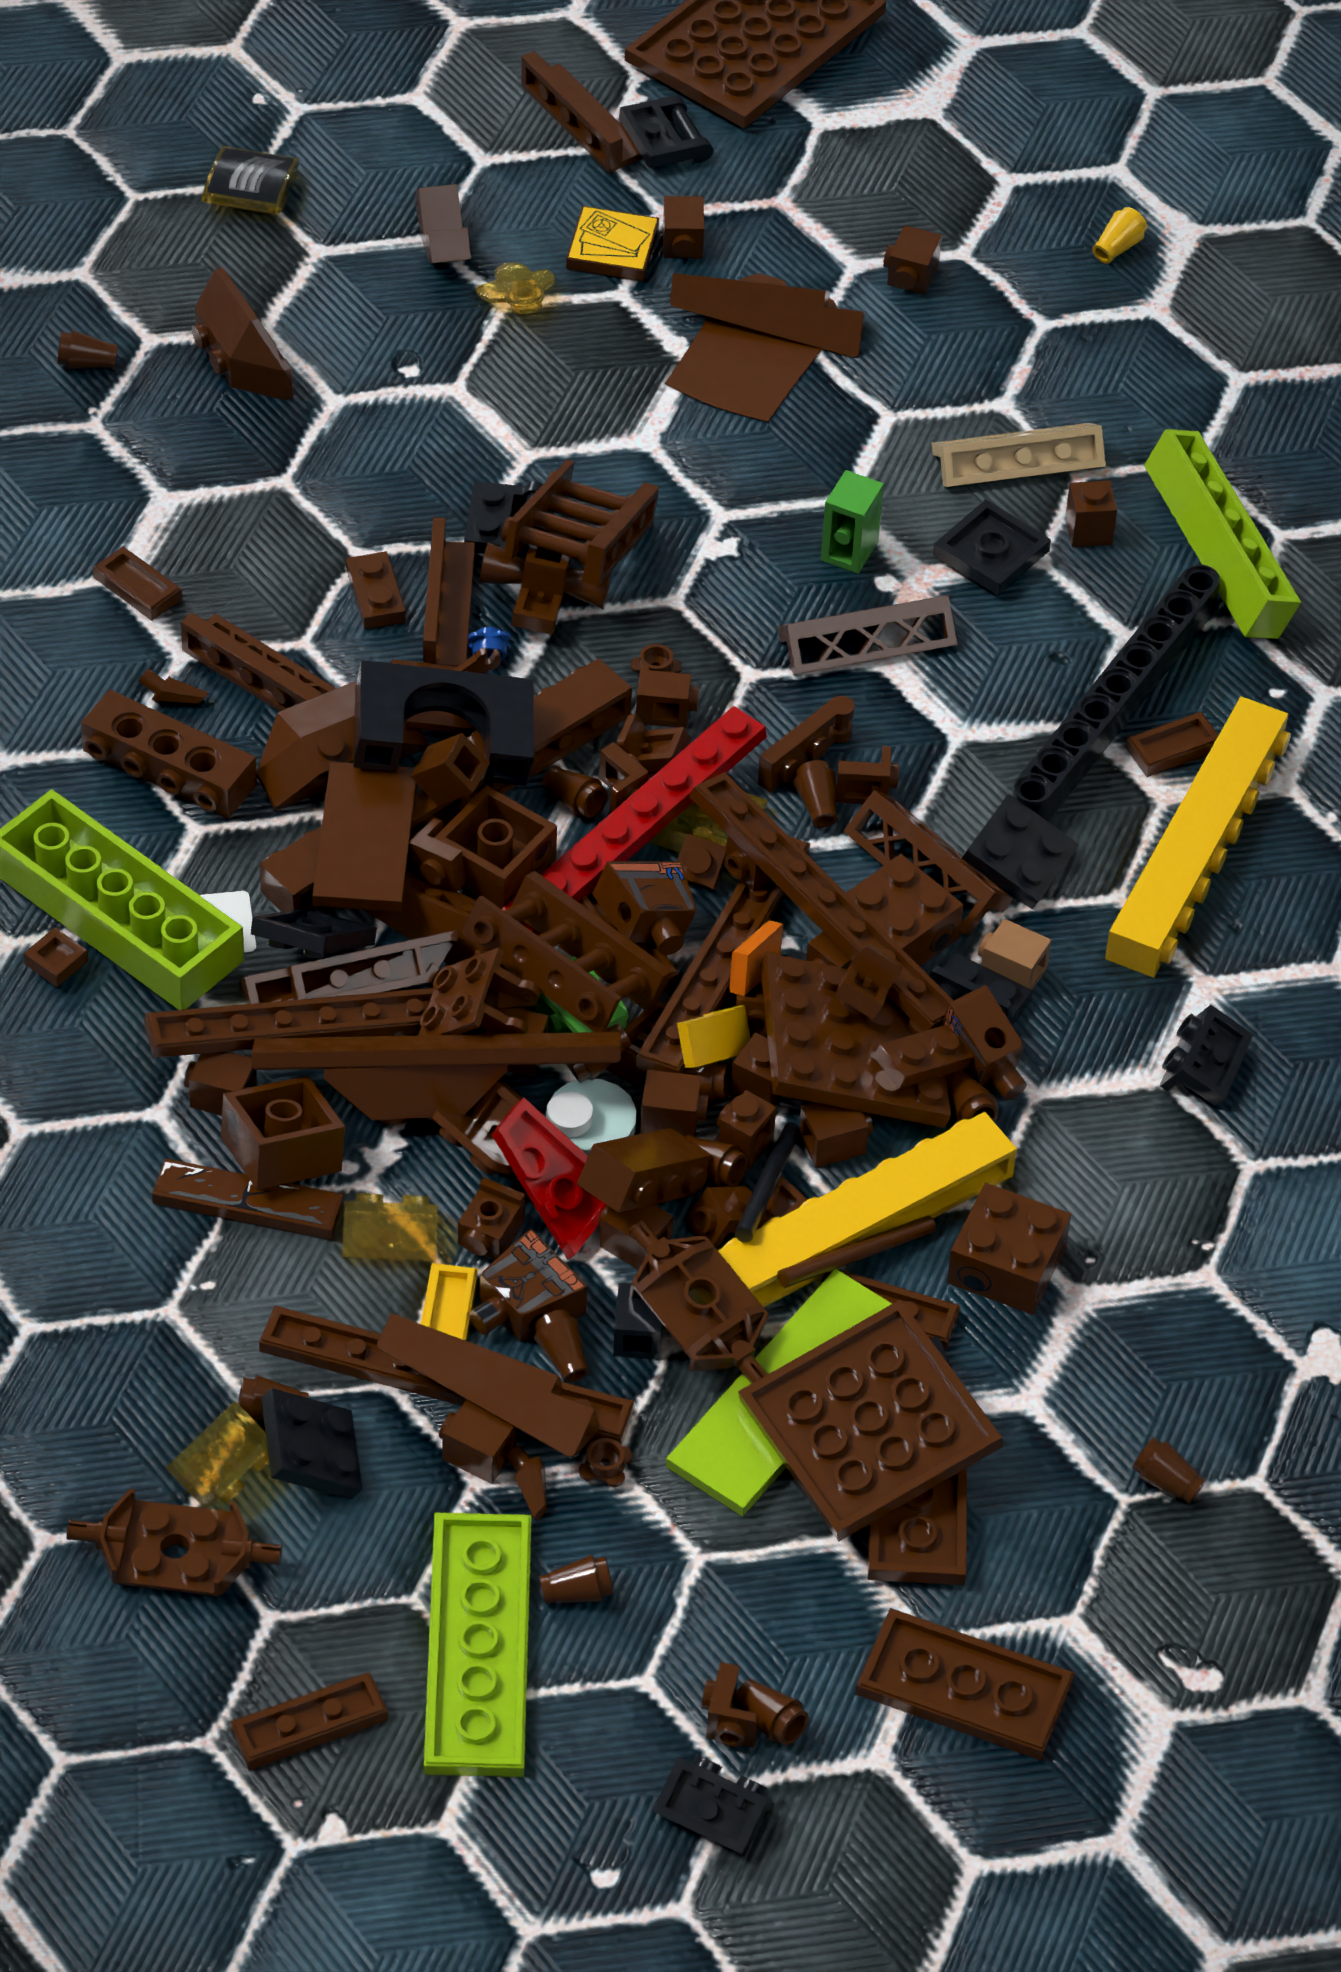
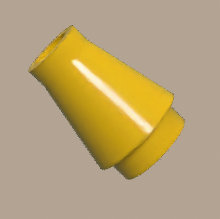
[1092,207,1147,264]

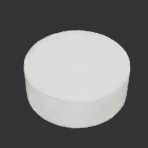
[547,1091,593,1137]

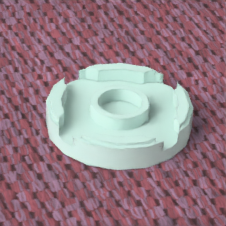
[546,1079,636,1156]

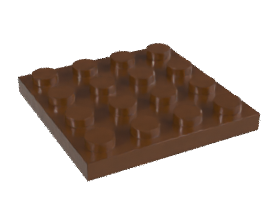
[760,953,951,1128]
[738,1299,1003,1542]

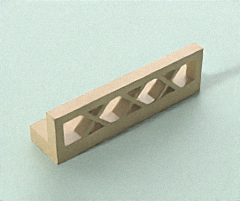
[932,423,1106,487]

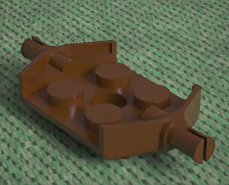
[629,1220,769,1384]
[66,1489,283,1596]

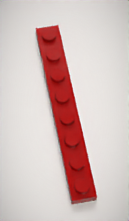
[502,706,767,936]

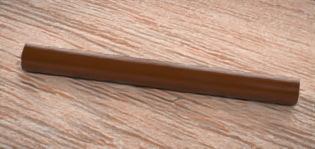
[777,1215,936,1288]

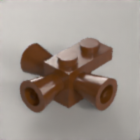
[480,528,612,634]

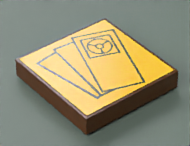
[566,206,660,281]

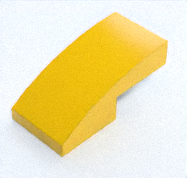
[677,1005,751,1068]

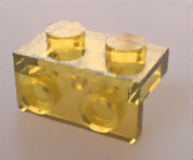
[342,1193,439,1262]
[166,1401,269,1508]

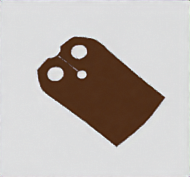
[665,273,837,422]

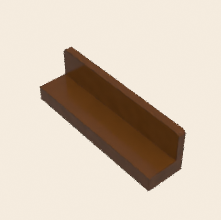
[521,51,642,173]

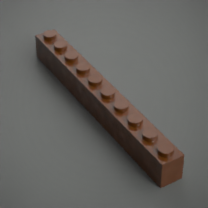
[260,658,632,912]

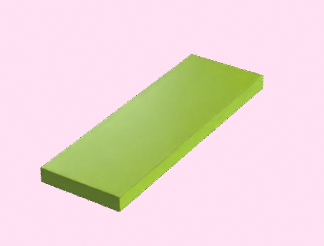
[666,1269,892,1517]
[424,1513,531,1777]

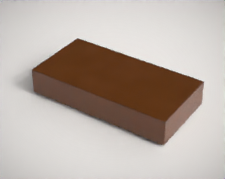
[93,546,182,621]
[1126,712,1219,777]

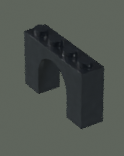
[353,660,534,786]

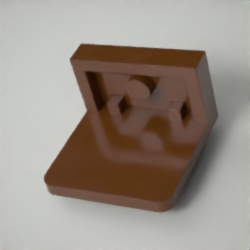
[432,1080,565,1179]

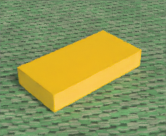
[421,1263,478,1341]

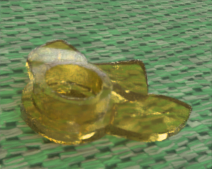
[475,262,555,314]

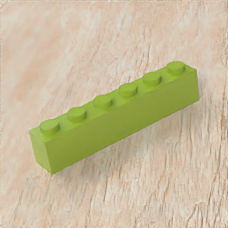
[1144,429,1301,639]

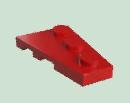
[491,1098,607,1260]

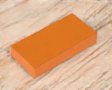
[729,920,783,996]

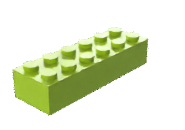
[0,789,245,1010]

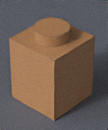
[978,919,1052,990]

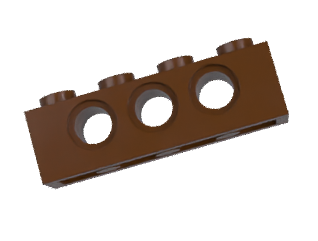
[81,689,257,819]

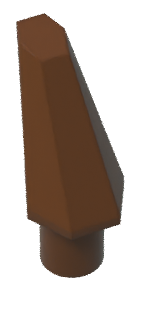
[138,668,209,704]
[506,1446,548,1521]

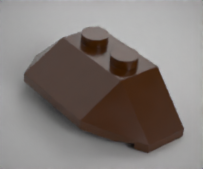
[192,267,293,400]
[256,681,429,811]
[323,1065,508,1125]

